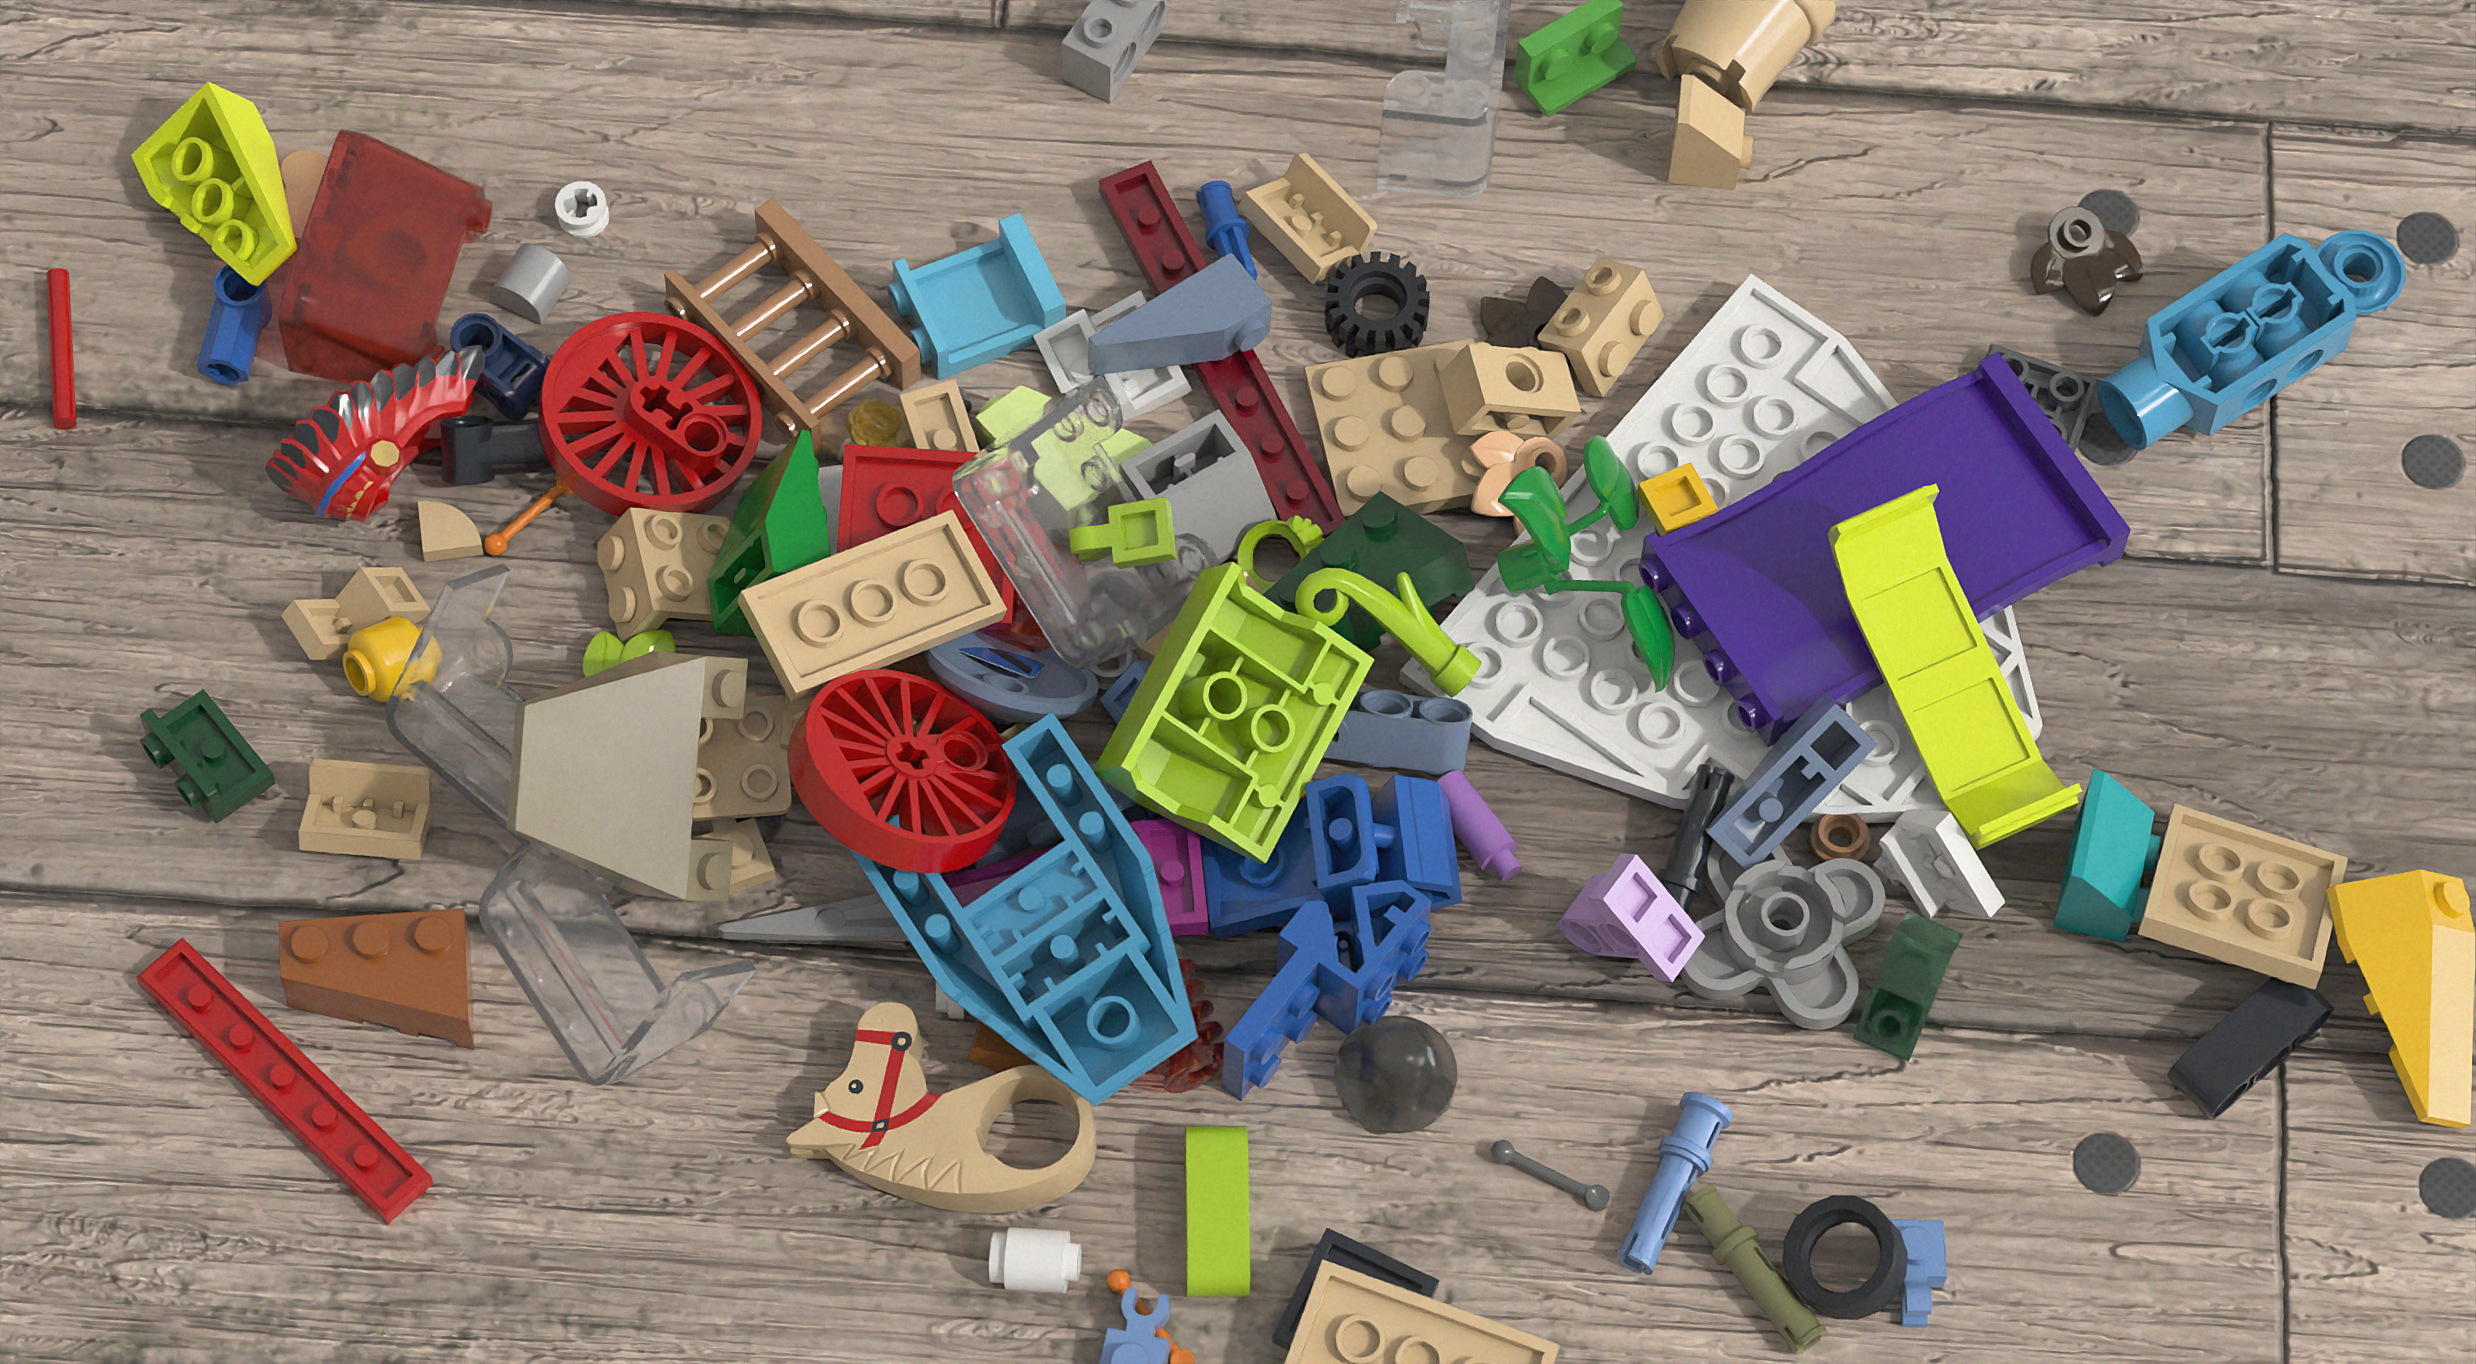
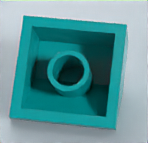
[2053,769,2161,943]

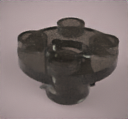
[1334,1015,1457,1135]

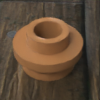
[1810,814,1870,863]

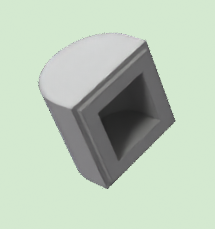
[490,243,570,325]

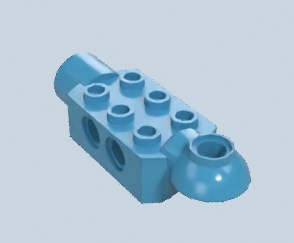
[2097,230,2406,451]

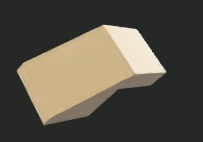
[281,567,431,660]

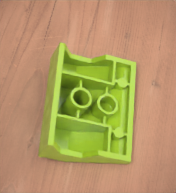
[1093,561,1375,864]

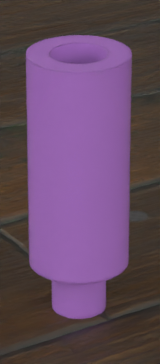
[1437,770,1522,881]

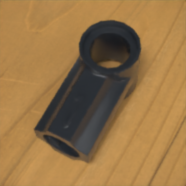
[440,415,555,485]

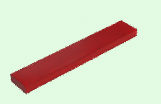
[136,937,433,1225]

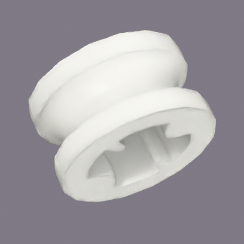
[555,181,610,238]

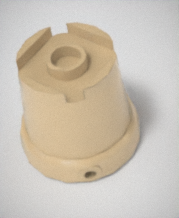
[1656,0,1836,116]

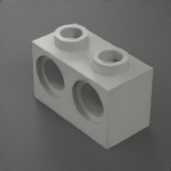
[1061,0,1168,104]

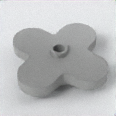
[1679,842,1885,1030]

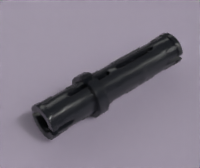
[1656,764,1735,915]

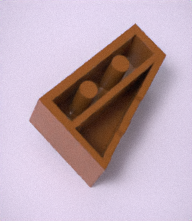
[279,908,475,1050]

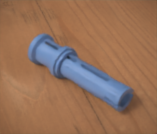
[1616,1092,1733,1275]

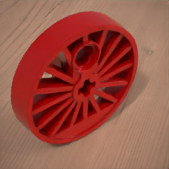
[538,312,762,517]
[788,669,1017,873]

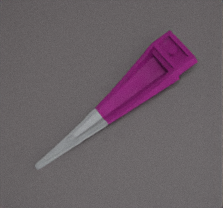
[718,819,1208,941]

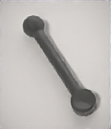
[1490,1139,1610,1212]

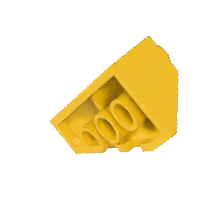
[2326,870,2475,1129]

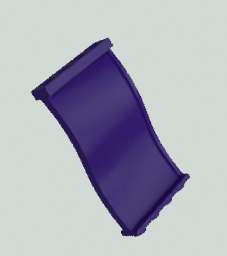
[1638,352,2131,747]

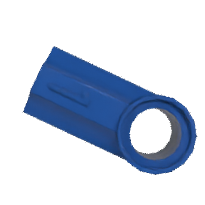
[197,264,272,386]

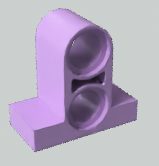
[1558,853,1705,982]

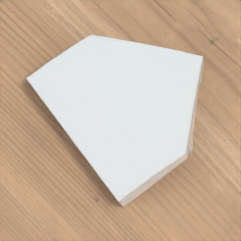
[1872,809,2005,920]

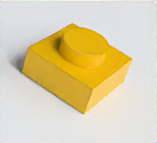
[1637,462,1718,536]

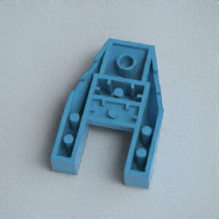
[849,712,1198,1107]

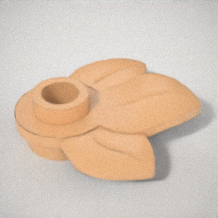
[1470,431,1568,537]

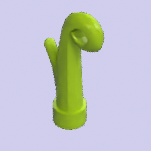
[1295,568,1481,698]

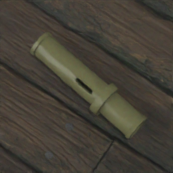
[1682,1184,1827,1355]

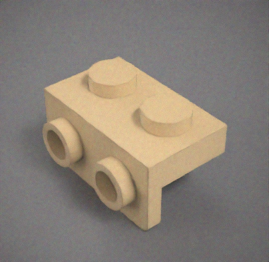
[1237,152,1377,284]
[1538,258,1665,398]
[299,758,432,860]

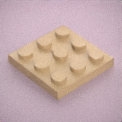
[1304,338,1486,520]
[2138,803,2348,990]

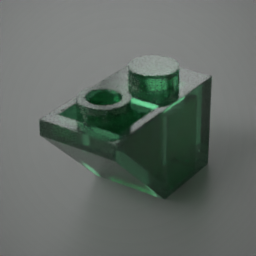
[1853,910,1964,1062]

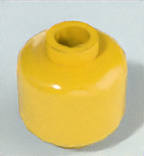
[343,616,436,703]

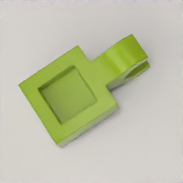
[1069,497,1177,569]

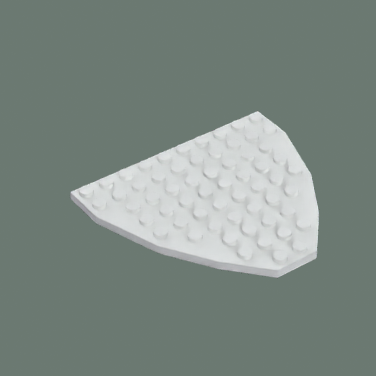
[1399,274,2043,823]

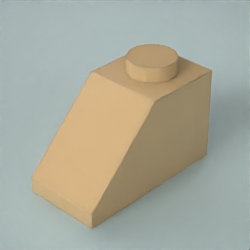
[1667,74,1753,190]

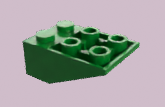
[707,429,831,639]

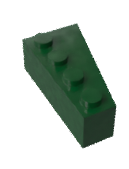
[1263,491,1475,653]

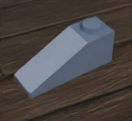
[1088,252,1272,375]
[1706,692,1878,870]

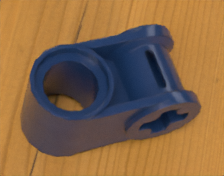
[450,313,550,420]

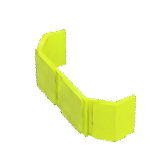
[1827,483,2082,851]

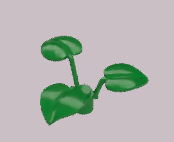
[1497,435,1675,693]

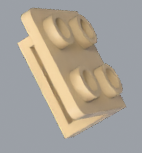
[597,507,731,645]
[692,692,792,822]

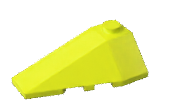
[131,81,297,287]

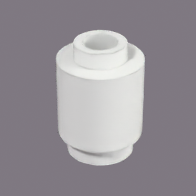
[989,1227,1081,1293]

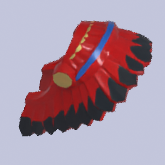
[265,345,485,523]

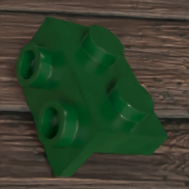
[140,689,276,824]

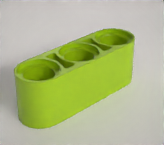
[1185,1126,1250,1298]

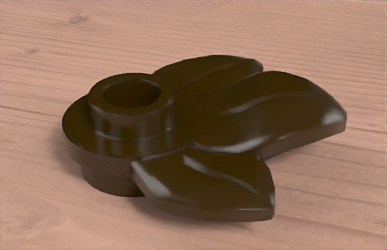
[2030,206,2143,317]
[1480,276,1572,368]

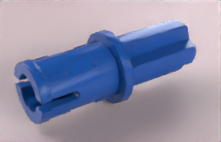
[1195,180,1257,281]

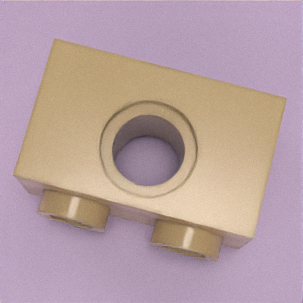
[1438,342,1581,440]

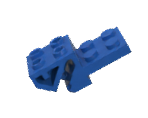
[1200,773,1463,939]
[1222,880,1432,1101]

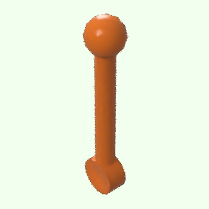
[484,474,575,556]
[1106,1268,1195,1364]

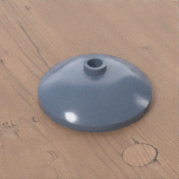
[923,629,1099,724]

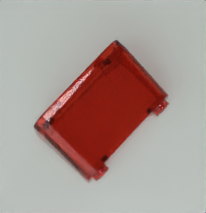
[278,129,492,384]

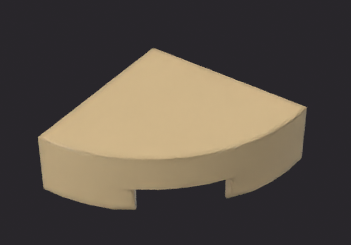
[417,500,484,562]

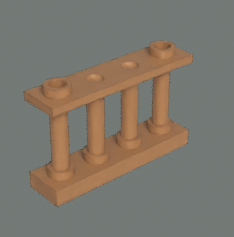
[664,197,921,456]

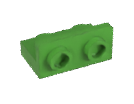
[1514,0,1636,117]

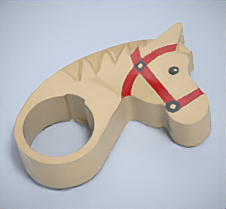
[786,1002,1097,1214]

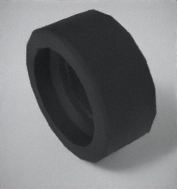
[1782,1195,1908,1320]

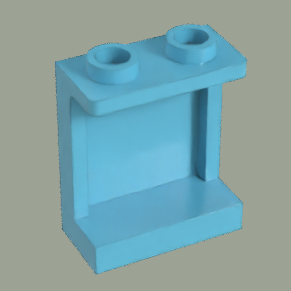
[887,213,1066,381]

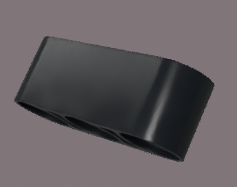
[2167,977,2334,1120]

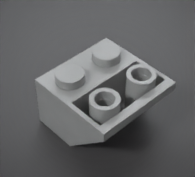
[1119,409,1278,585]

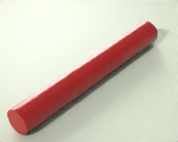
[46,268,77,430]

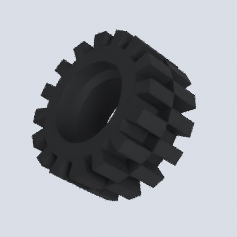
[1325,251,1430,359]

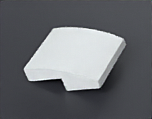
[1033,290,1193,425]

